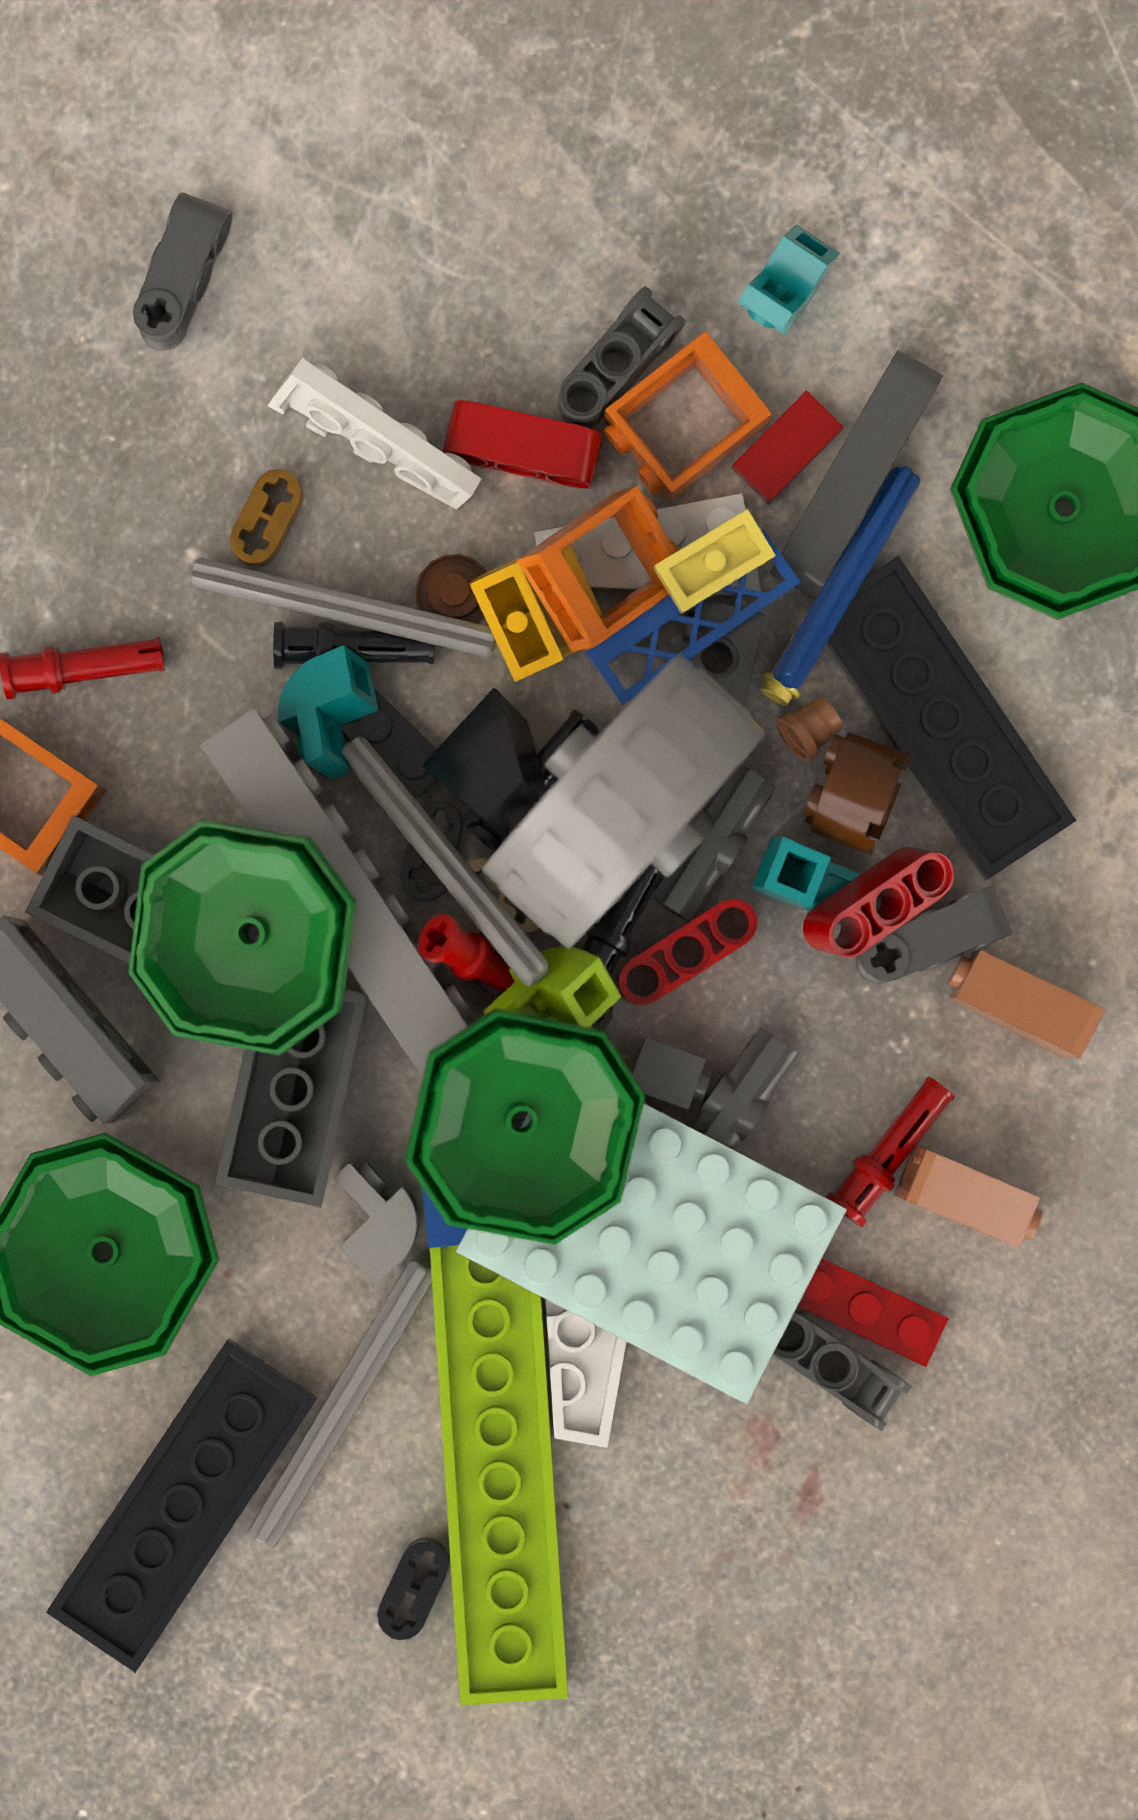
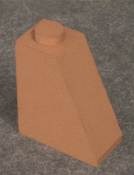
[947,950,1105,1058]
[894,1146,1042,1248]

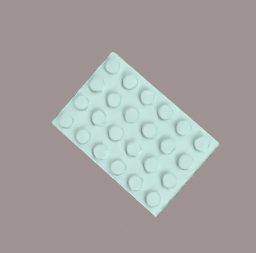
[456,1104,847,1404]

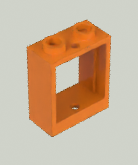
[603,331,772,503]
[517,486,680,652]
[0,718,106,876]

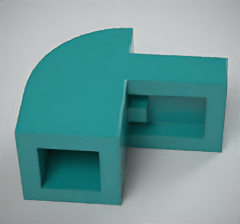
[738,224,840,335]
[278,645,379,779]
[751,836,861,925]

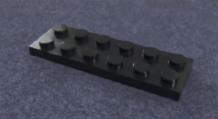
[827,556,1076,881]
[46,1338,318,1673]

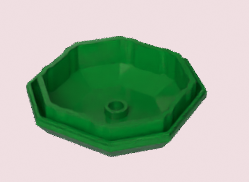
[950,382,1138,620]
[128,819,357,1055]
[404,1008,645,1245]
[0,1132,220,1376]

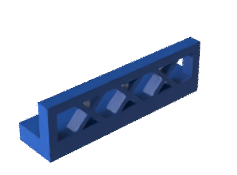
[585,529,801,706]

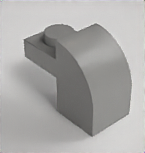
[333,1161,419,1286]

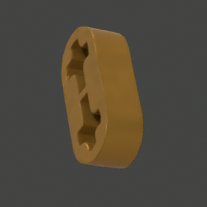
[230,469,304,568]

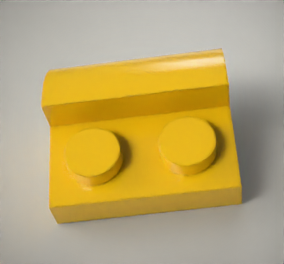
[470,544,602,682]

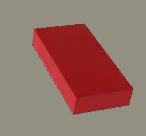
[731,390,844,505]

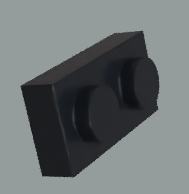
[342,690,436,801]

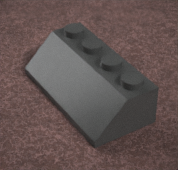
[25,815,260,964]
[0,915,161,1124]
[214,990,368,1207]

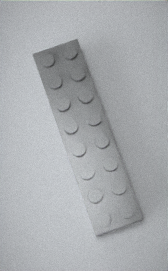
[200,708,473,1078]

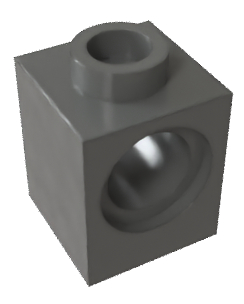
[631,1037,712,1110]

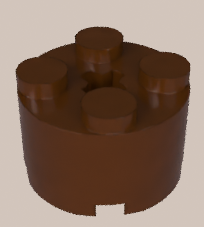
[804,732,910,855]

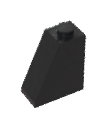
[421,688,548,841]

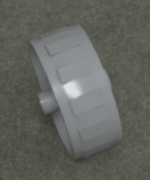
[482,653,767,949]

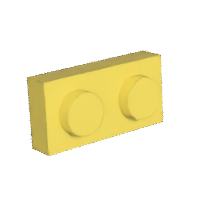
[653,509,776,614]

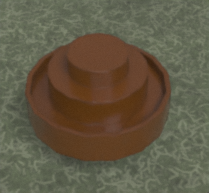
[415,554,487,624]

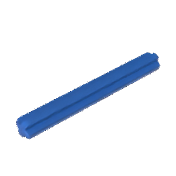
[773,466,921,689]

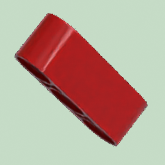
[442,400,603,489]
[803,847,954,958]
[618,899,757,1005]

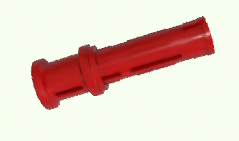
[0,637,165,700]
[418,914,515,993]
[824,1077,955,1228]

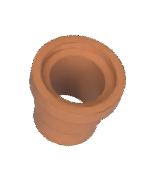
[776,697,843,762]

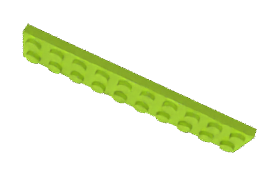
[430,1245,568,1706]

